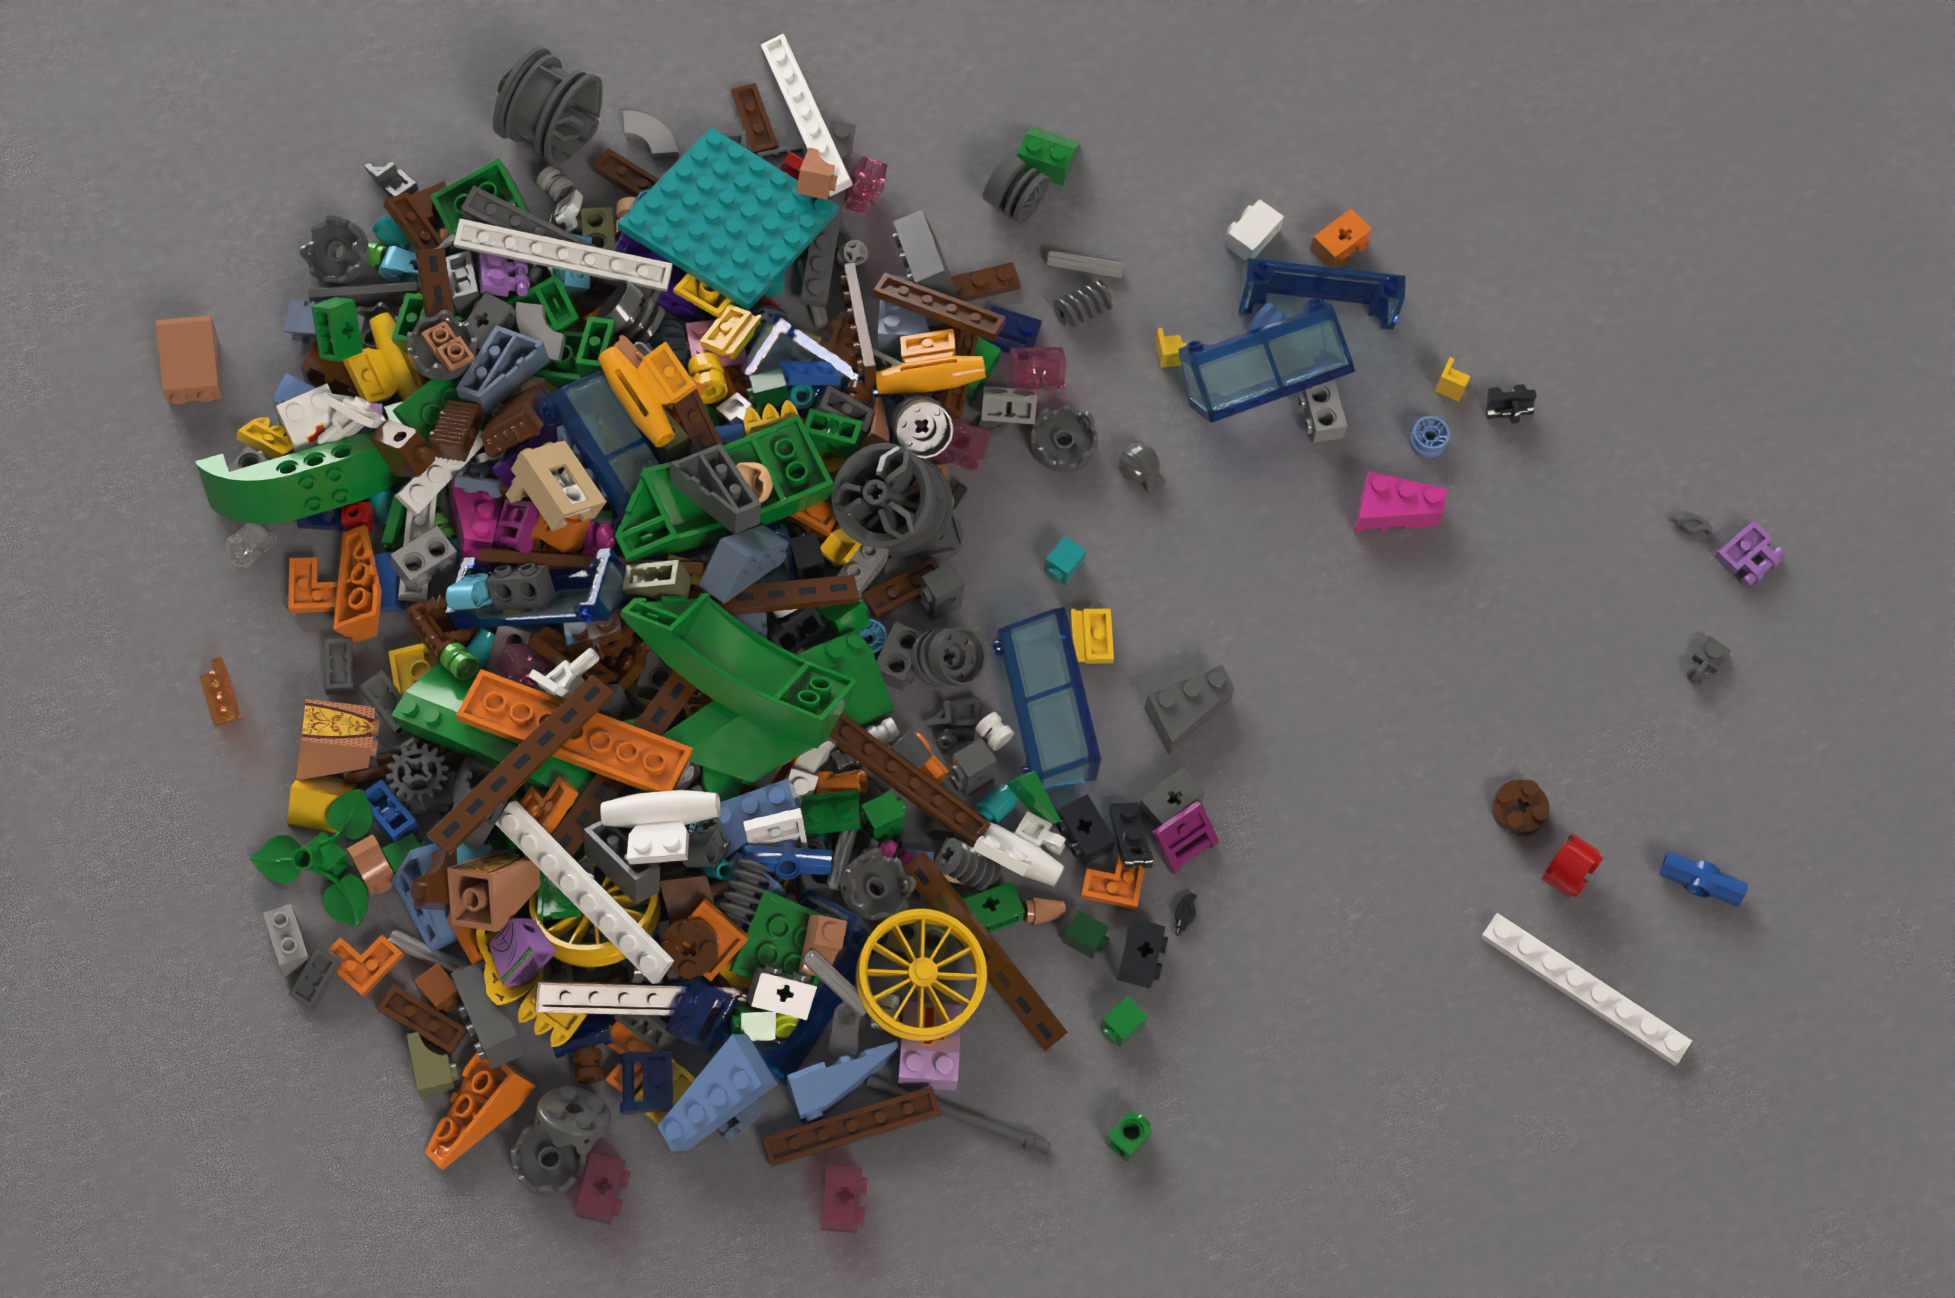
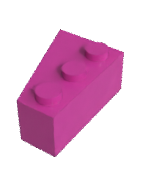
[1354,471,1448,532]
[448,479,504,567]

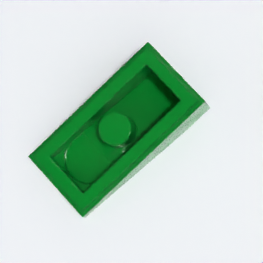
[1007,771,1060,824]

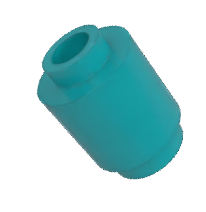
[976,784,1018,824]

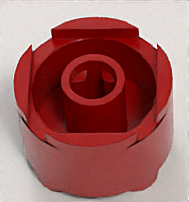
[1541,833,1604,898]

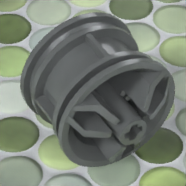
[493,46,603,166]
[832,443,953,557]

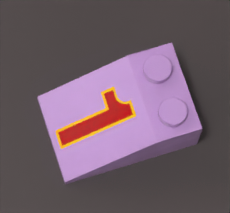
[898,1001,961,1091]

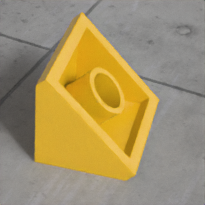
[287,775,359,836]

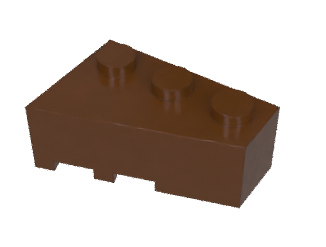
[301,340,396,407]

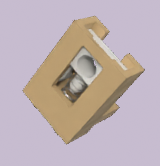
[506,440,606,531]

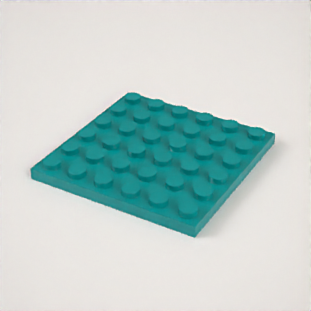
[618,127,840,311]

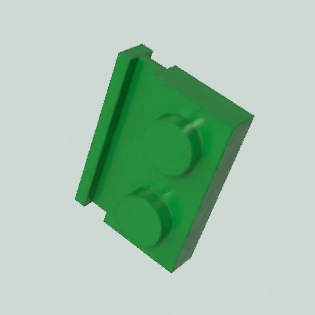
[382,493,407,553]
[802,789,861,836]
[537,862,582,920]

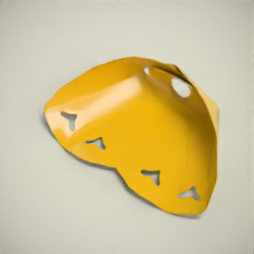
[476,929,544,1005]

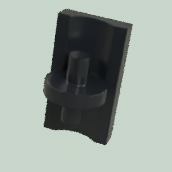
[1485,384,1537,424]

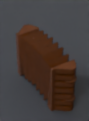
[480,380,560,458]
[407,594,500,662]

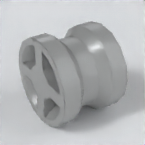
[836,240,868,269]

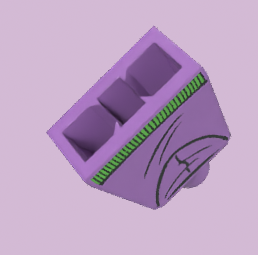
[490,916,556,986]

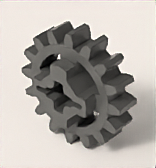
[386,743,450,806]

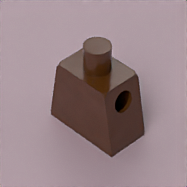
[369,419,435,477]
[660,871,730,924]

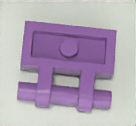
[477,252,530,297]
[1715,520,1785,587]

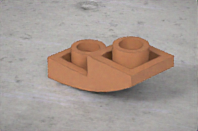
[421,321,475,372]

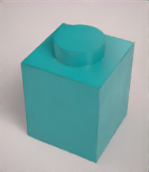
[1044,536,1087,586]

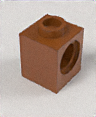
[414,963,460,1013]

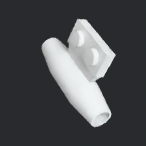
[601,790,721,865]
[972,822,1065,886]

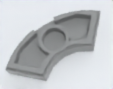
[623,111,678,158]
[516,302,566,363]

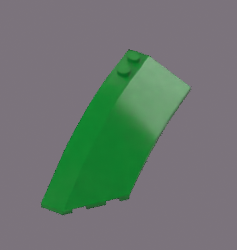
[430,158,580,332]
[615,415,834,561]
[620,593,858,749]
[662,630,894,786]
[391,662,598,807]

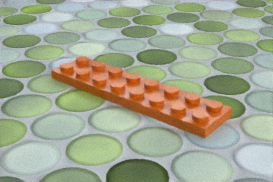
[456,669,693,793]

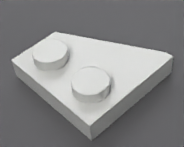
[743,808,808,849]

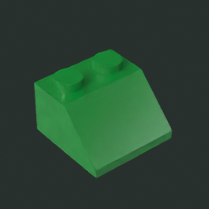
[1017,126,1080,186]

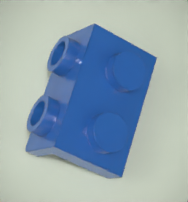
[779,361,841,389]

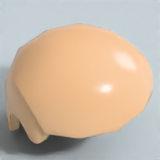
[736,462,773,503]

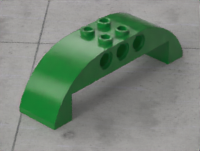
[391,293,616,391]
[196,402,403,524]

